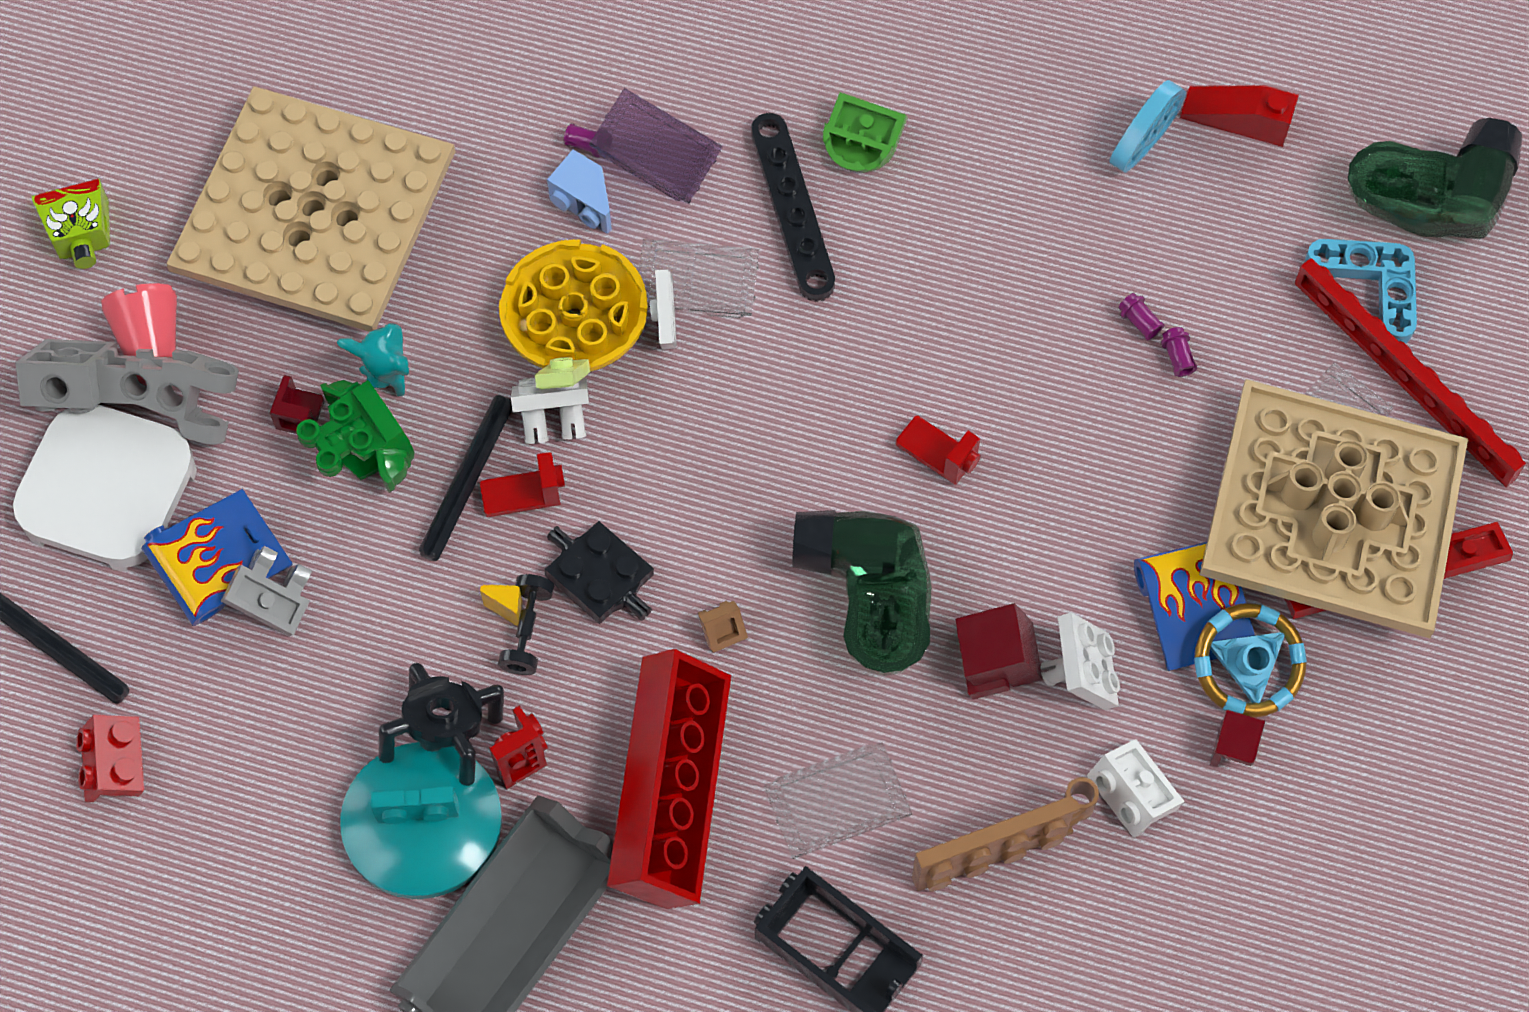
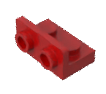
[489,706,548,790]

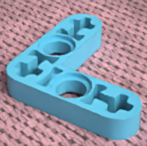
[1305,239,1417,343]

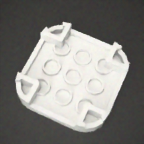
[13,405,197,572]

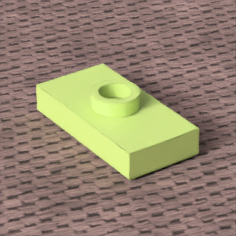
[535,357,590,389]

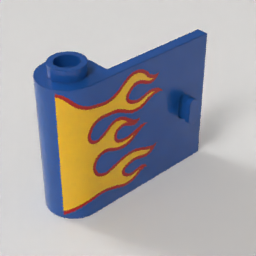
[141,489,293,626]
[1134,542,1255,671]

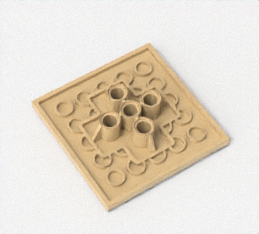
[166,86,455,332]
[1199,379,1468,638]

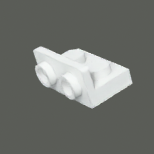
[1087,739,1185,838]

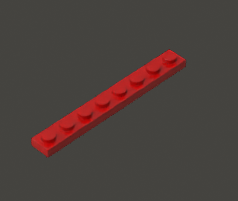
[1294,258,1526,488]

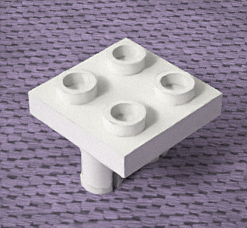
[511,378,589,444]

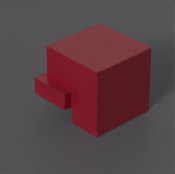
[955,603,1043,700]

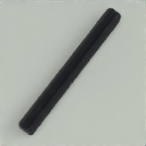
[419,395,512,561]
[0,593,130,704]

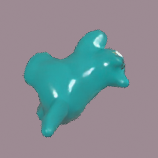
[337,323,409,396]

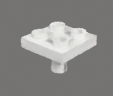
[1041,612,1120,710]

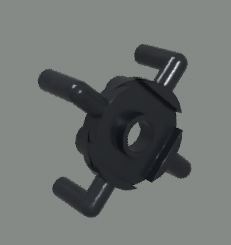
[378,663,504,786]

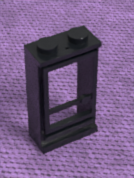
[754,866,923,1012]

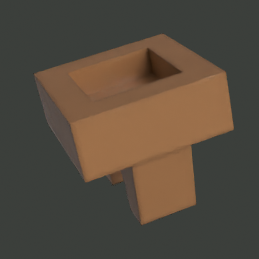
[698,600,748,653]

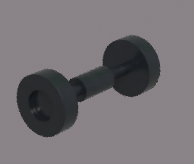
[498,574,554,675]

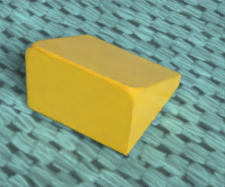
[480,585,523,626]

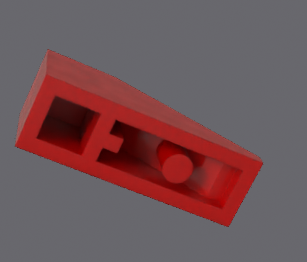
[1180,85,1299,147]

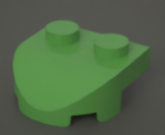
[823,92,908,172]

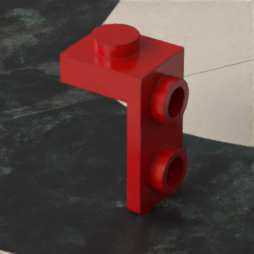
[896,416,981,485]
[480,452,565,517]

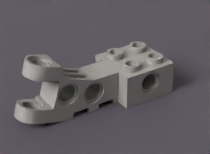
[15,339,239,445]

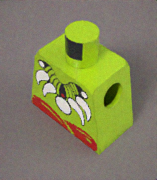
[31,178,110,269]

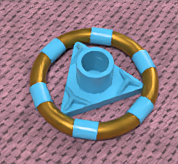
[1194,603,1307,717]

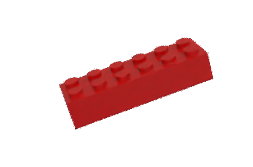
[607,648,732,909]

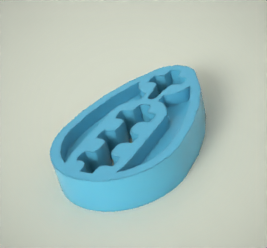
[1109,80,1186,173]

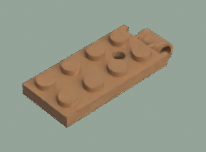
[912,777,1099,892]

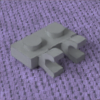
[221,546,312,637]

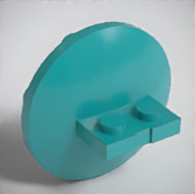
[340,742,502,899]

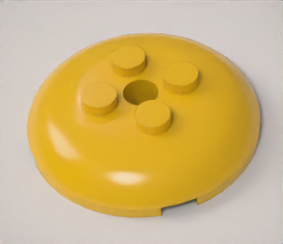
[499,239,648,372]

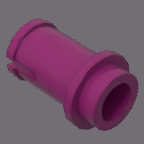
[564,123,612,158]
[1118,293,1165,341]
[1161,327,1198,377]

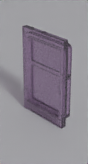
[589,88,723,204]

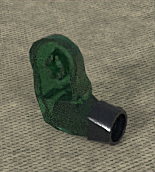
[1348,117,1522,239]
[792,510,932,676]

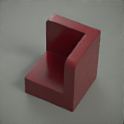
[269,375,325,434]
[1210,710,1265,767]

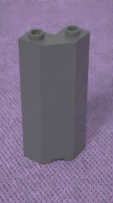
[389,795,614,1012]

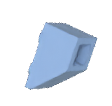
[547,149,612,234]

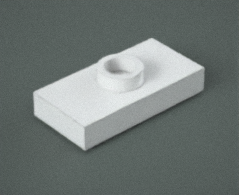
[650,269,677,350]

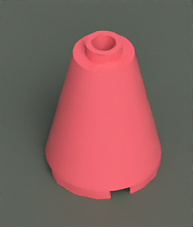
[101,283,177,386]

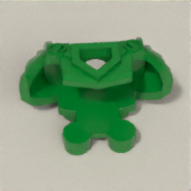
[297,380,415,493]

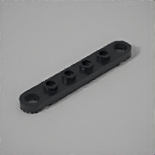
[751,113,835,302]

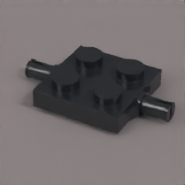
[545,521,654,624]

